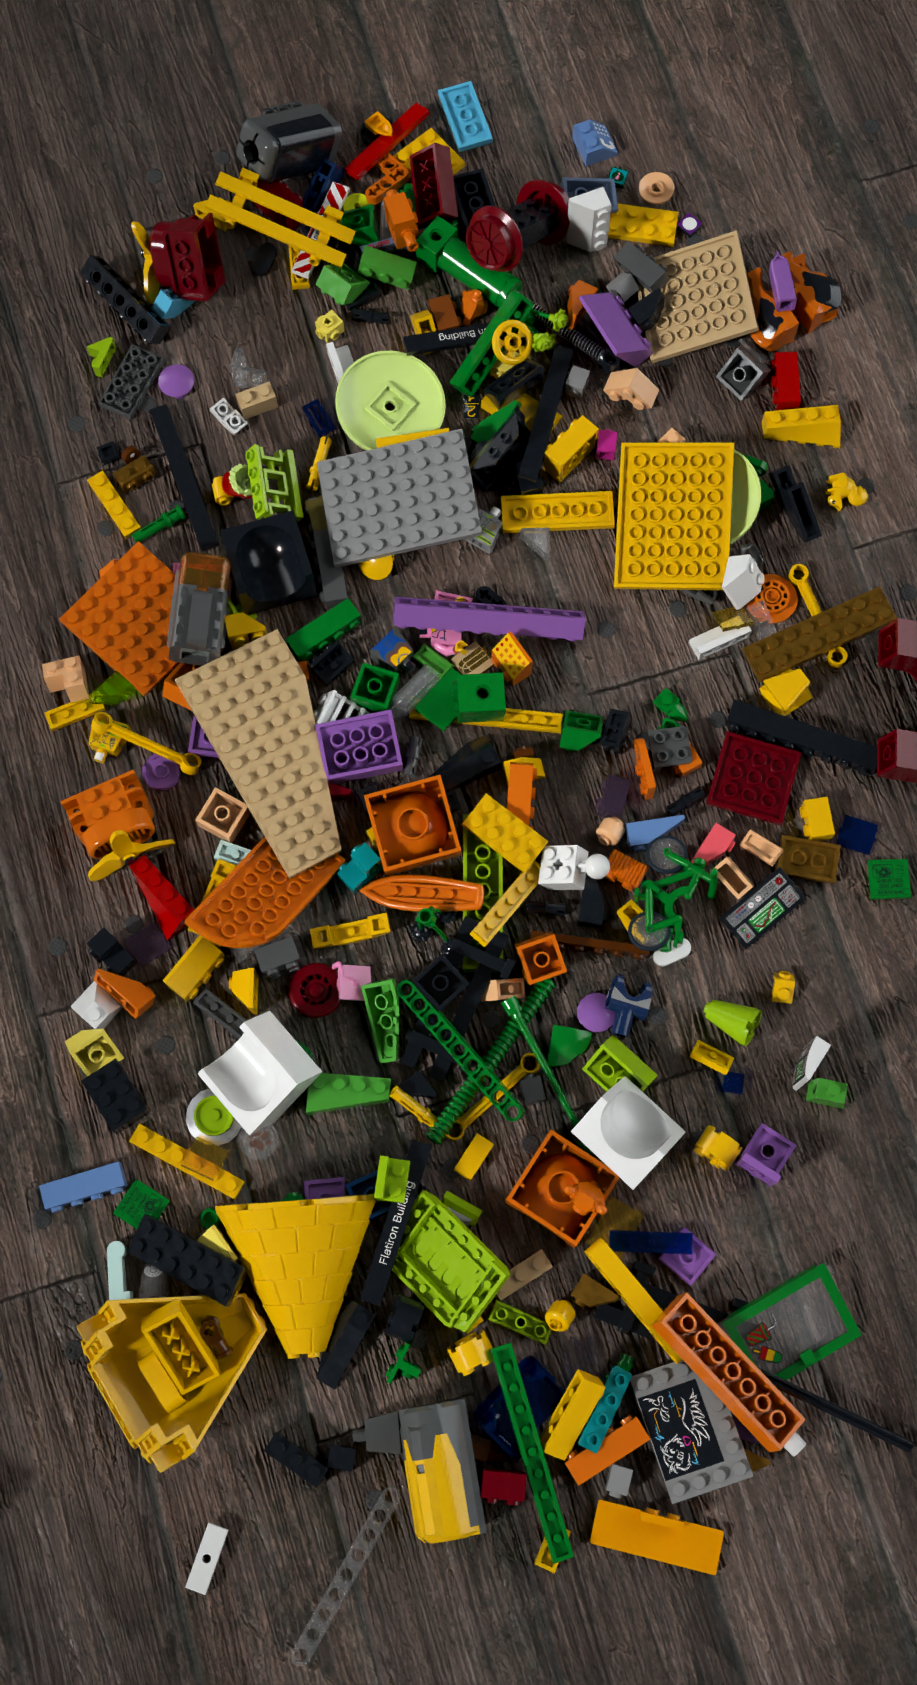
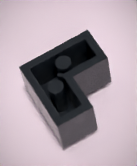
[86,927,138,977]

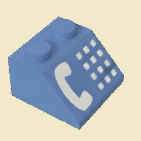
[572,119,618,166]

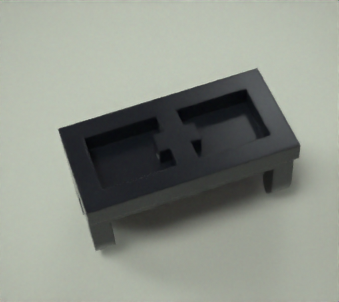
[600,708,632,755]

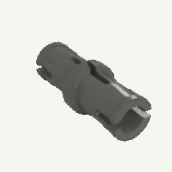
[403,737,423,777]

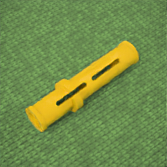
[306,436,332,491]
[389,1086,438,1127]

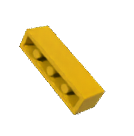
[539,1369,606,1461]

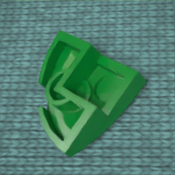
[547,1025,592,1067]

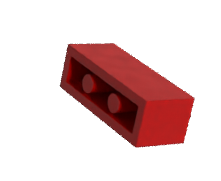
[770,352,801,411]

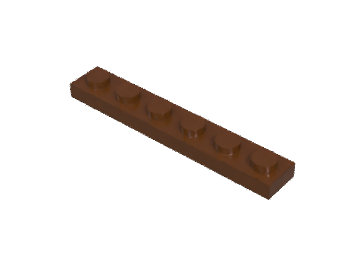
[530,930,650,960]

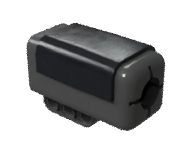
[236,101,342,183]

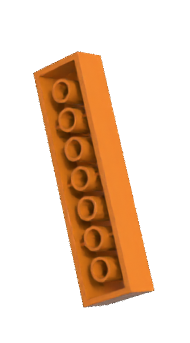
[651,1292,805,1452]

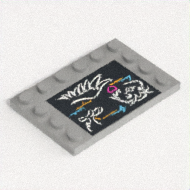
[630,1360,754,1505]

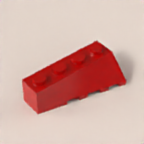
[129,854,194,941]

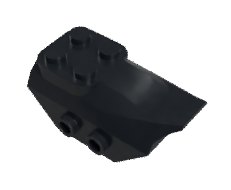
[468,405,530,492]

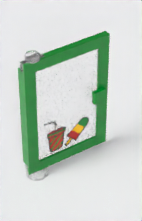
[717,1262,862,1380]

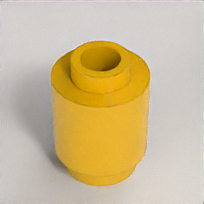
[212,476,233,505]

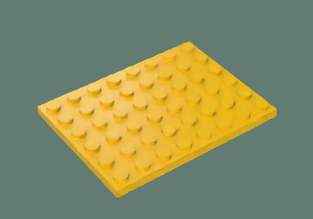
[614,443,734,590]

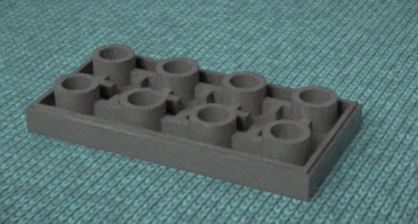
[98,344,165,420]

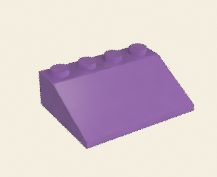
[579,292,653,367]
[315,710,403,784]

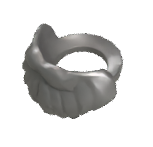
[737,544,763,568]

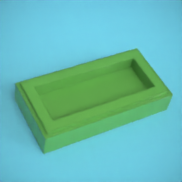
[413,643,454,680]

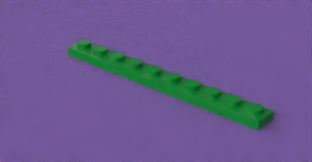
[490,1342,574,1564]

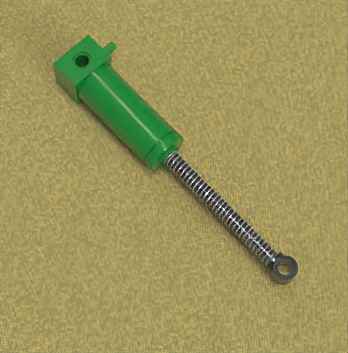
[416,215,621,375]

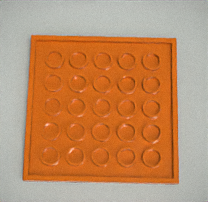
[59,541,178,697]

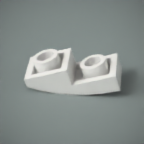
[210,398,248,435]

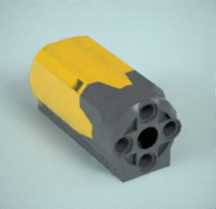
[399,1399,487,1544]

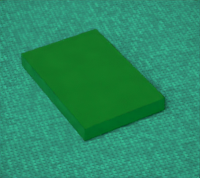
[415,668,461,732]

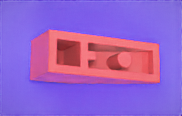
[691,823,736,866]

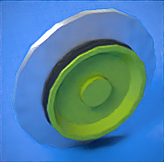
[186,1088,242,1146]

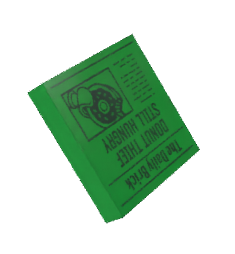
[867,859,911,900]
[113,1179,170,1229]

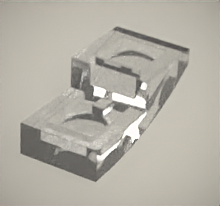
[746,600,777,640]

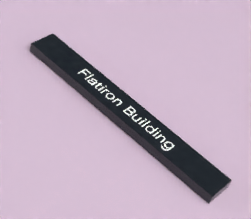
[402,319,547,356]
[360,1139,432,1306]

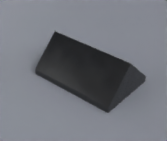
[483,358,544,410]

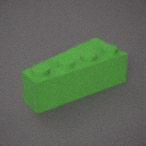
[306,1073,392,1115]

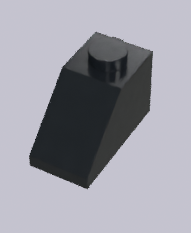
[628,288,665,332]

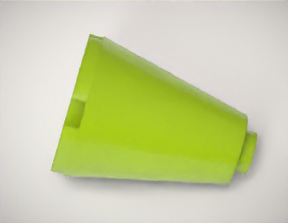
[703,999,762,1046]

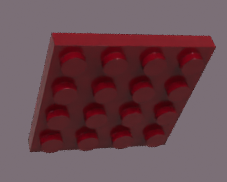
[706,731,802,826]

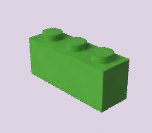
[357,245,417,290]

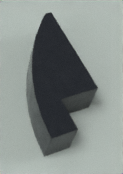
[768,465,822,543]

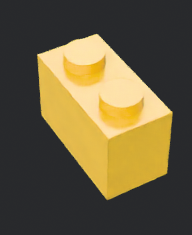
[799,797,835,841]

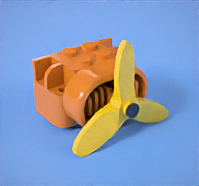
[60,770,175,881]

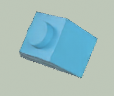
[152,289,195,319]

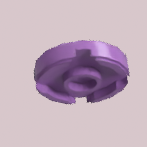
[142,754,181,791]

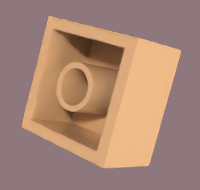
[195,787,251,843]

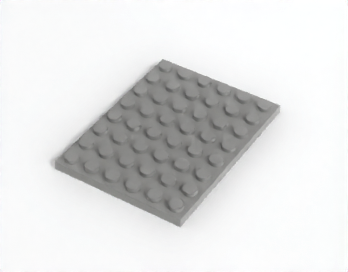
[317,429,483,568]

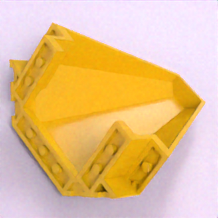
[77,1293,267,1473]

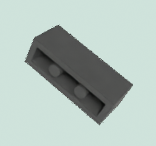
[614,241,670,293]

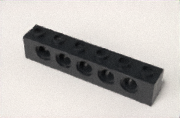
[80,255,171,344]

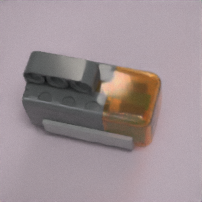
[167,551,232,666]

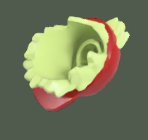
[222,464,269,499]

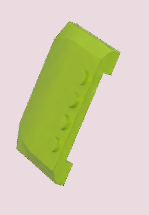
[392,1190,510,1332]

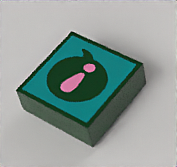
[608,167,629,189]

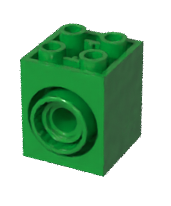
[452,673,506,723]

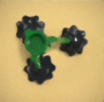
[410,906,458,955]

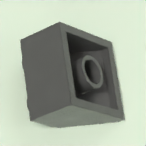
[716,347,772,401]

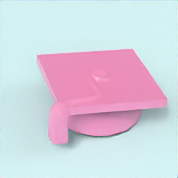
[332,961,371,1001]

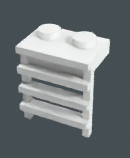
[313,690,371,724]

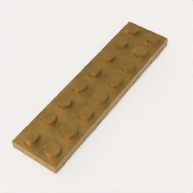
[742,586,897,683]

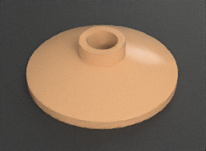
[639,172,674,204]

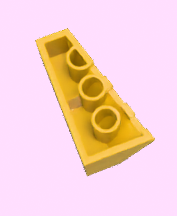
[761,405,841,449]

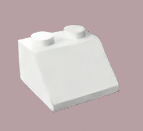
[722,554,765,610]

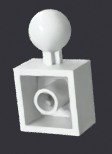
[538,845,610,890]

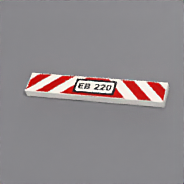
[292,182,350,279]

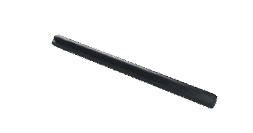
[760,1369,914,1452]

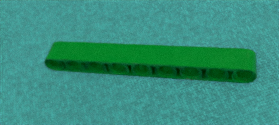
[397,980,525,1122]

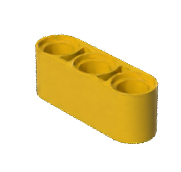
[138,1350,188,1413]

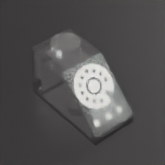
[139,1262,166,1299]

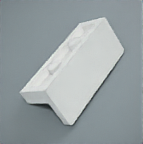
[326,342,354,384]
[689,618,752,660]

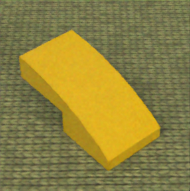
[454,1133,494,1181]

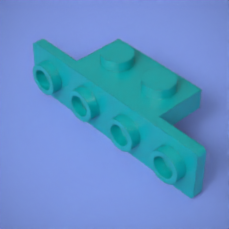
[578,1365,632,1453]

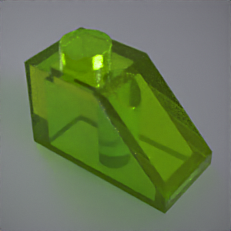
[89,671,134,705]

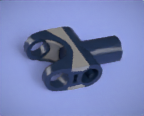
[605,973,652,1038]

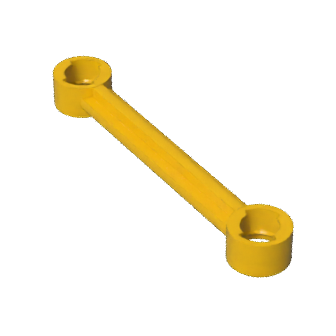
[788,564,848,668]
[91,712,201,775]
[445,1053,540,1141]

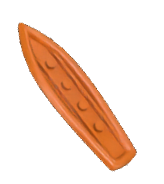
[359,874,484,912]

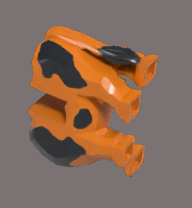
[747,251,841,351]

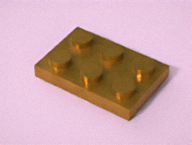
[776,835,841,884]

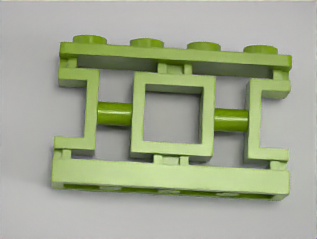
[246,444,304,523]

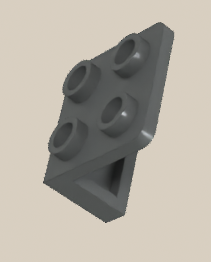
[644,726,692,774]

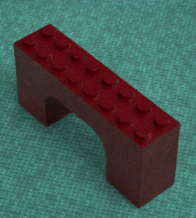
[877,618,917,783]

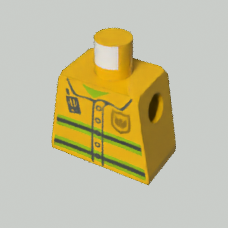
[89,720,132,764]

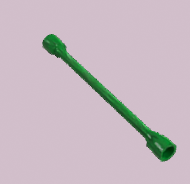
[501,996,593,1155]

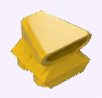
[759,669,813,716]

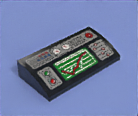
[720,867,806,949]

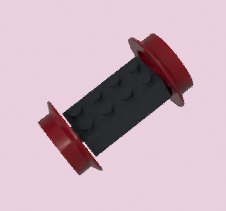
[466,179,570,272]

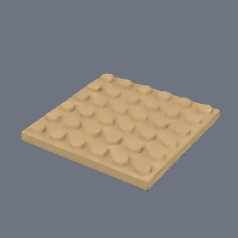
[636,230,759,364]

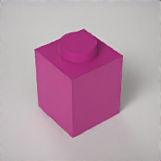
[596,429,617,460]

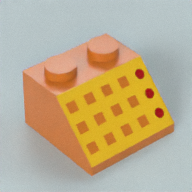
[491,631,533,686]

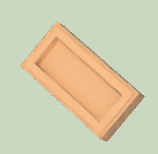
[739,829,783,867]

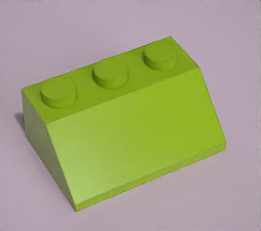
[582,1035,658,1092]

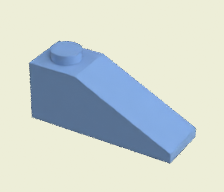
[625,815,685,852]

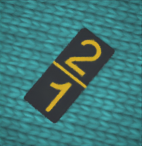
[464,389,479,419]

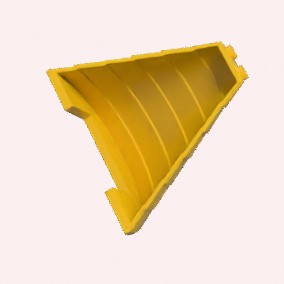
[215,1194,376,1359]

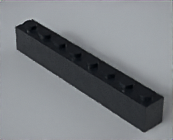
[725,699,877,776]

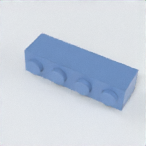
[39,1161,128,1213]

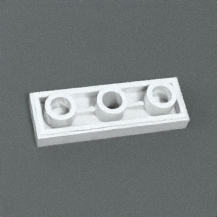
[185,1522,229,1595]

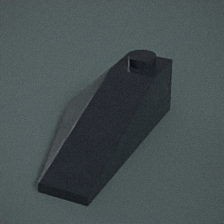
[428,735,501,793]
[317,1295,377,1390]

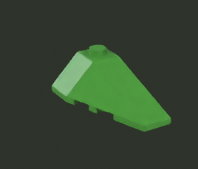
[361,978,399,1064]

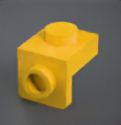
[771,971,795,1004]

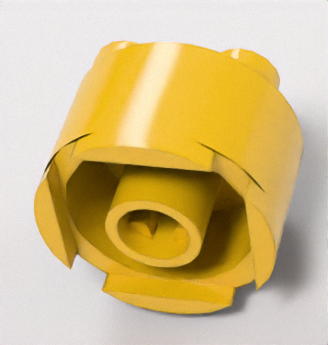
[693,1125,743,1171]
[447,1330,493,1376]

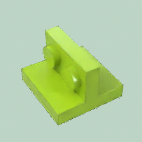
[374,1155,410,1203]

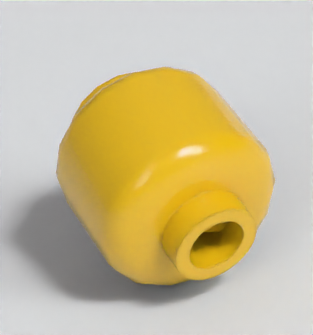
[545,1300,575,1332]

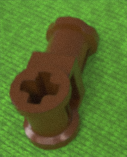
[200,1315,233,1360]

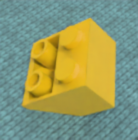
[225,612,267,651]

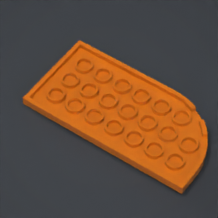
[185,837,346,948]

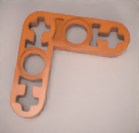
[365,153,409,205]

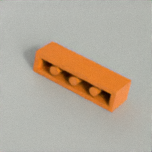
[507,762,537,829]
[564,1415,651,1486]

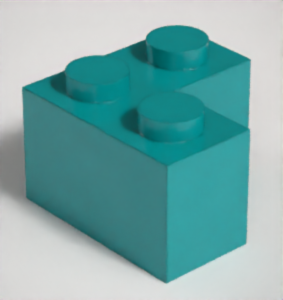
[337,842,383,894]

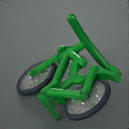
[628,836,719,951]

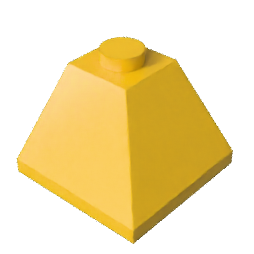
[229,968,259,1015]

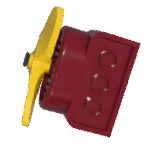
[131,213,225,304]

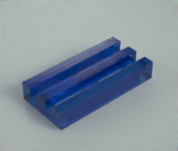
[302,398,336,438]

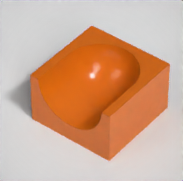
[364,775,462,876]
[505,1129,620,1249]

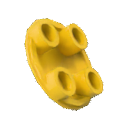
[359,555,394,580]

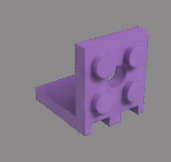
[735,1123,796,1187]

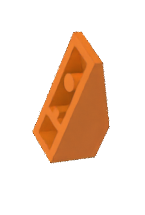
[567,280,598,329]
[94,969,155,1019]

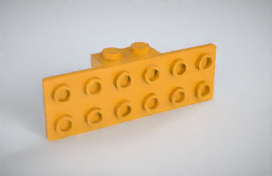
[590,1499,724,1575]

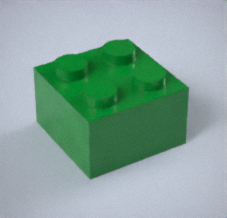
[350,663,400,712]

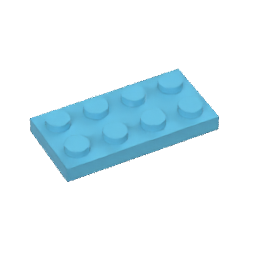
[438,81,493,152]

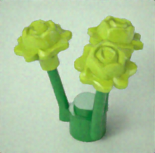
[523,308,568,352]

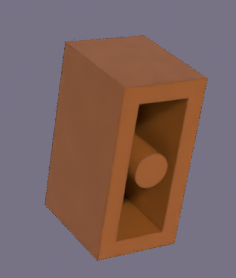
[428,294,462,331]

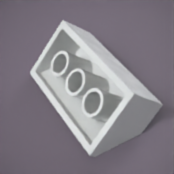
[566,187,611,252]

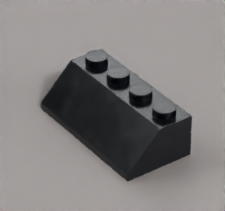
[453,168,496,232]

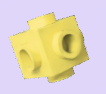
[315,310,345,343]

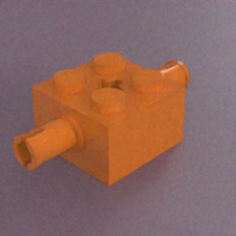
[384,189,419,252]

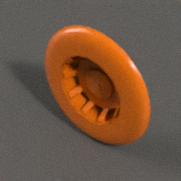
[746,574,798,623]

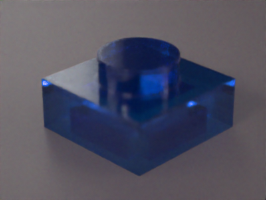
[722,1072,745,1095]

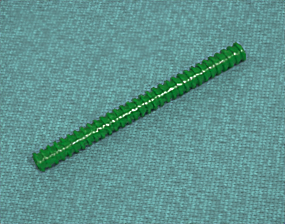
[426,979,556,1145]

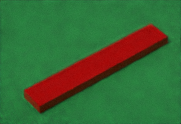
[344,103,430,180]

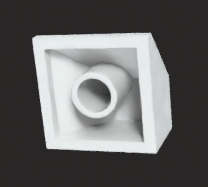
[71,981,123,1029]

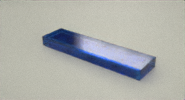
[609,1230,693,1255]

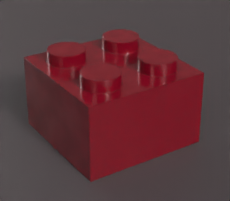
[481,1468,526,1506]

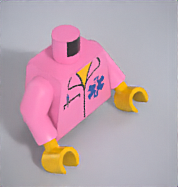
[420,597,468,656]

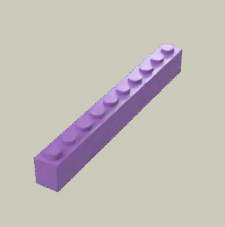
[393,597,586,641]

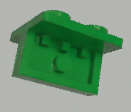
[385,1343,423,1384]

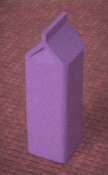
[769,251,797,312]

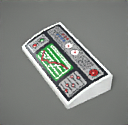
[793,1036,831,1091]

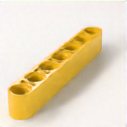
[584,1238,683,1364]

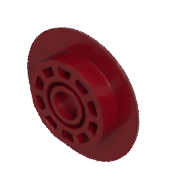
[288,963,342,1018]

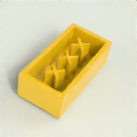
[141,1298,220,1395]

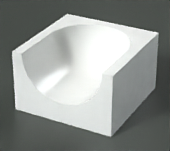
[198,1011,322,1136]
[571,1076,685,1190]

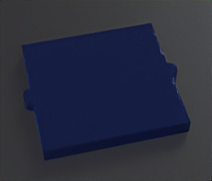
[836,815,878,855]

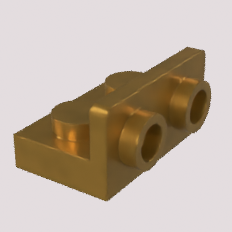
[113,455,157,493]

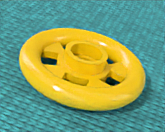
[492,319,533,365]

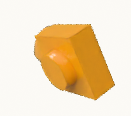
[364,111,392,136]

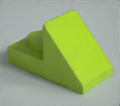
[86,337,117,378]

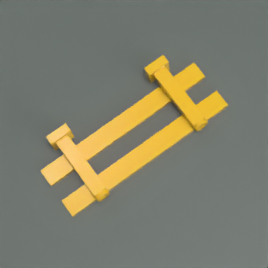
[205,168,356,268]

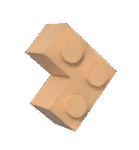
[603,368,659,410]
[42,655,89,703]

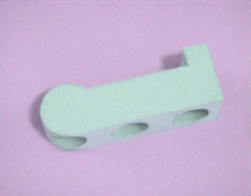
[107,1241,133,1300]

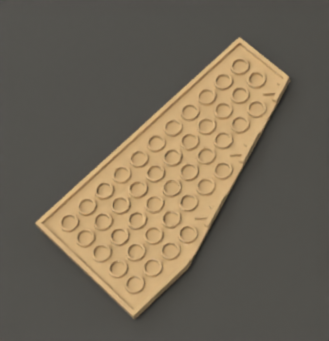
[175,629,341,879]

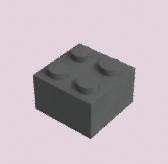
[254,936,303,980]

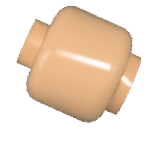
[596,817,625,846]

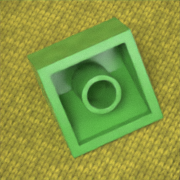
[315,263,370,305]

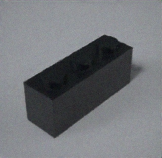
[264,1432,330,1488]

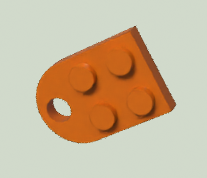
[634,738,656,800]

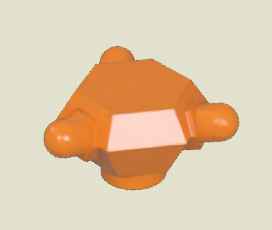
[461,289,488,327]
[564,1181,607,1215]

